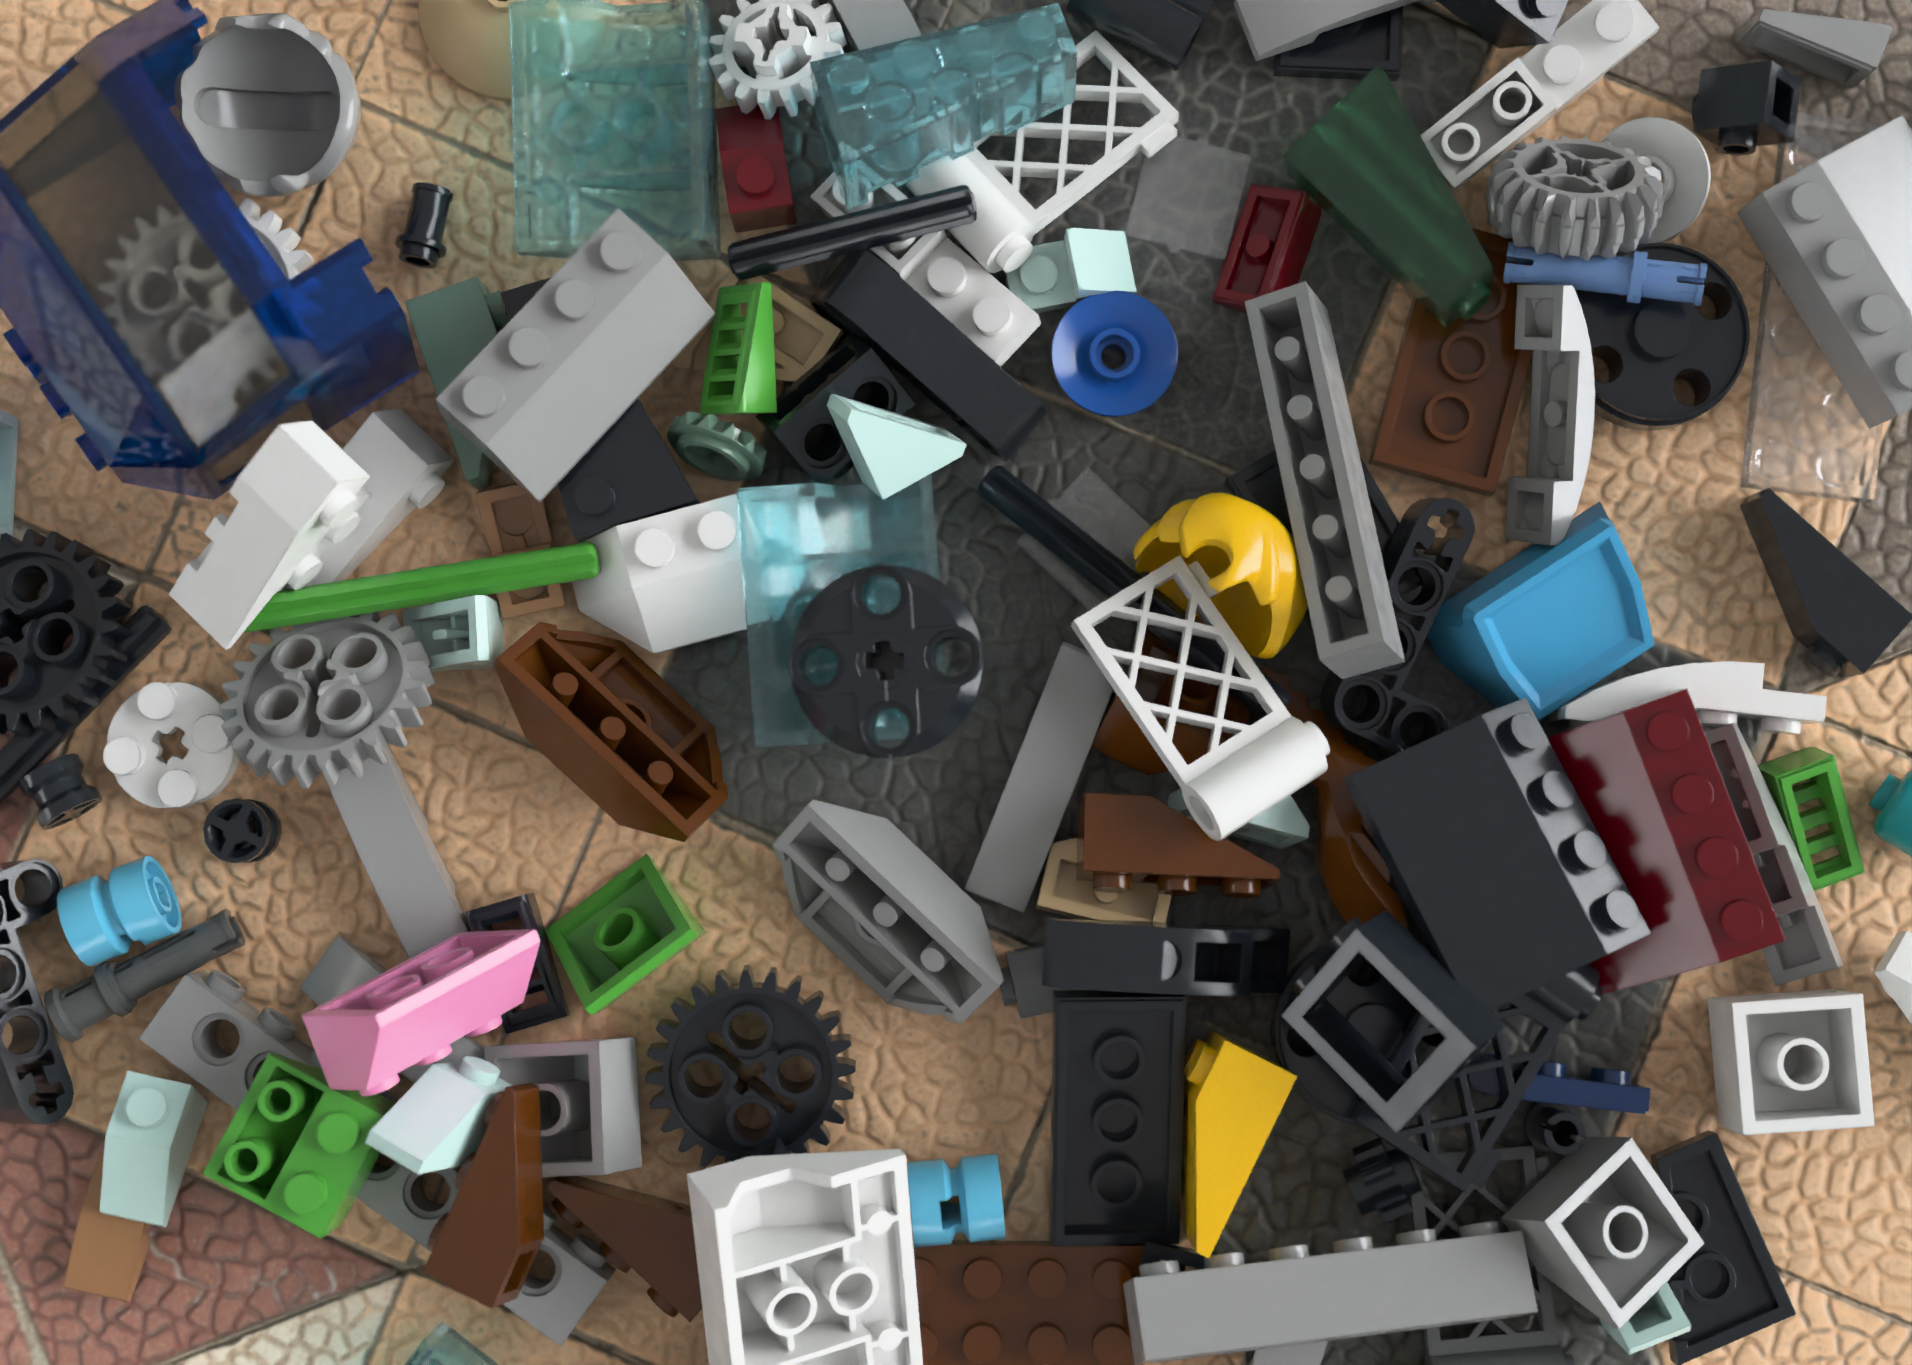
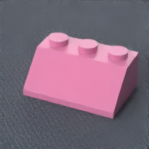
[301,929,540,1096]

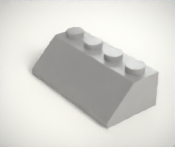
[435,208,715,503]

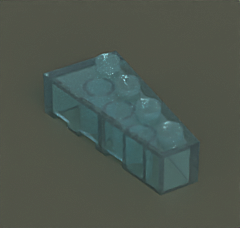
[810,3,1077,211]

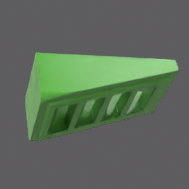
[700,282,777,416]
[1758,747,1865,891]

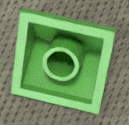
[545,854,706,1016]

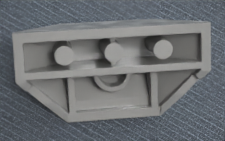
[772,799,1004,1024]

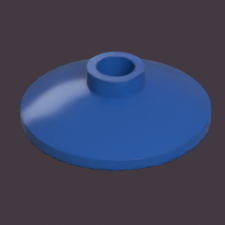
[1051,291,1178,417]

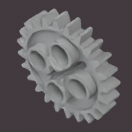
[219,612,435,789]

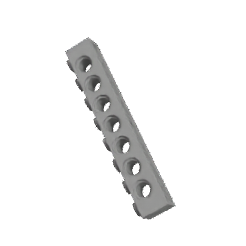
[138,970,616,1346]

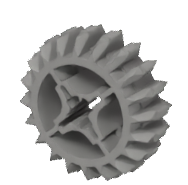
[1486,135,1665,261]

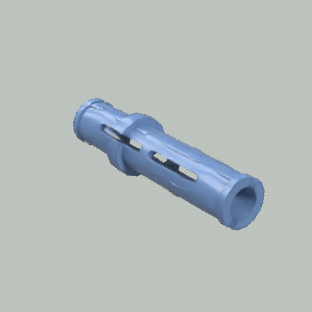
[1503,242,1707,306]

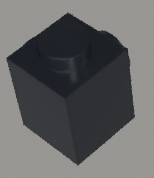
[1692,60,1801,155]

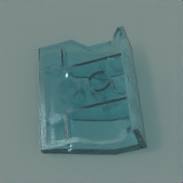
[509,0,721,261]
[736,474,947,748]

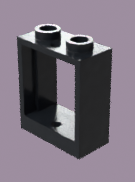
[1281,910,1504,1133]

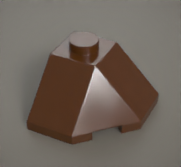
[1091,628,1250,775]

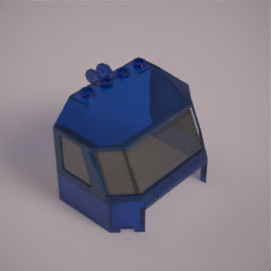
[0,0,420,500]

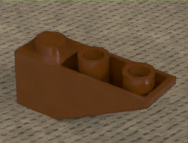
[1076,793,1280,898]
[423,1083,544,1308]
[546,1176,702,1322]

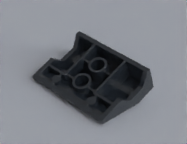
[1343,698,1651,1011]

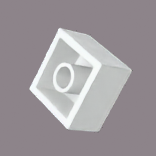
[1707,989,1875,1135]

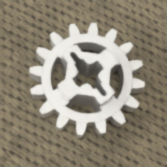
[709,0,847,119]

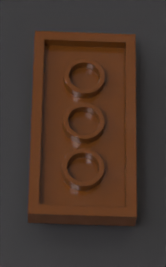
[1368,218,1533,497]
[913,1240,1144,1365]

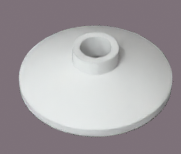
[1600,117,1711,245]

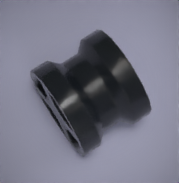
[18,753,102,830]
[203,799,282,863]

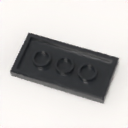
[1049,990,1187,1246]

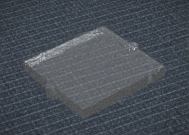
[1125,136,1252,263]
[1016,467,1150,611]

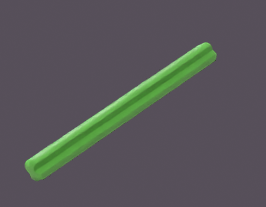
[243,542,600,633]

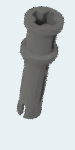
[44,909,245,1043]

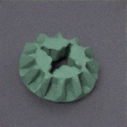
[667,411,767,482]

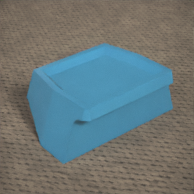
[1426,502,1654,721]

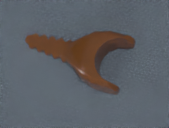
[1259,666,1407,930]

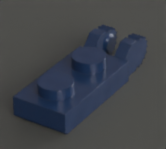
[1466,1053,1651,1114]

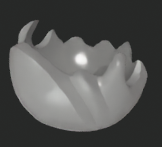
[174,13,361,197]

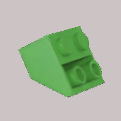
[203,1053,395,1239]

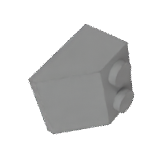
[484,1037,642,1177]
[1501,1137,1704,1329]

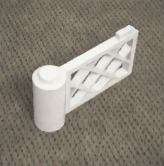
[905,30,1179,273]
[1071,555,1330,841]

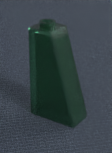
[1283,66,1493,328]

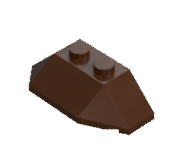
[493,622,729,842]

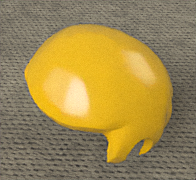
[1134,492,1308,659]

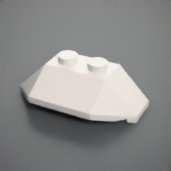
[572,485,824,654]

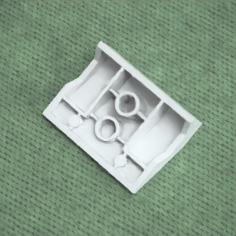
[687,1149,923,1365]

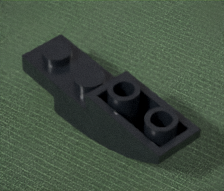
[1042,919,1290,996]

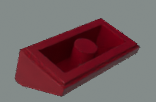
[1212,183,1322,314]

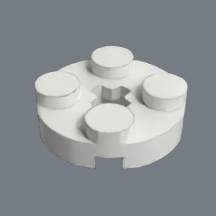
[103,682,240,809]

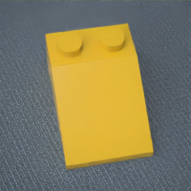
[1183,1030,1297,1259]

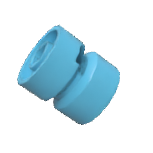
[57,856,182,966]
[907,1153,1006,1248]

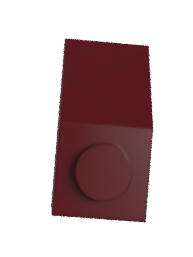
[716,104,797,233]

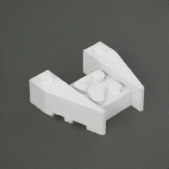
[169,408,455,650]

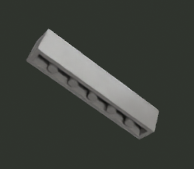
[1245,281,1405,679]
[1123,1221,1538,1365]

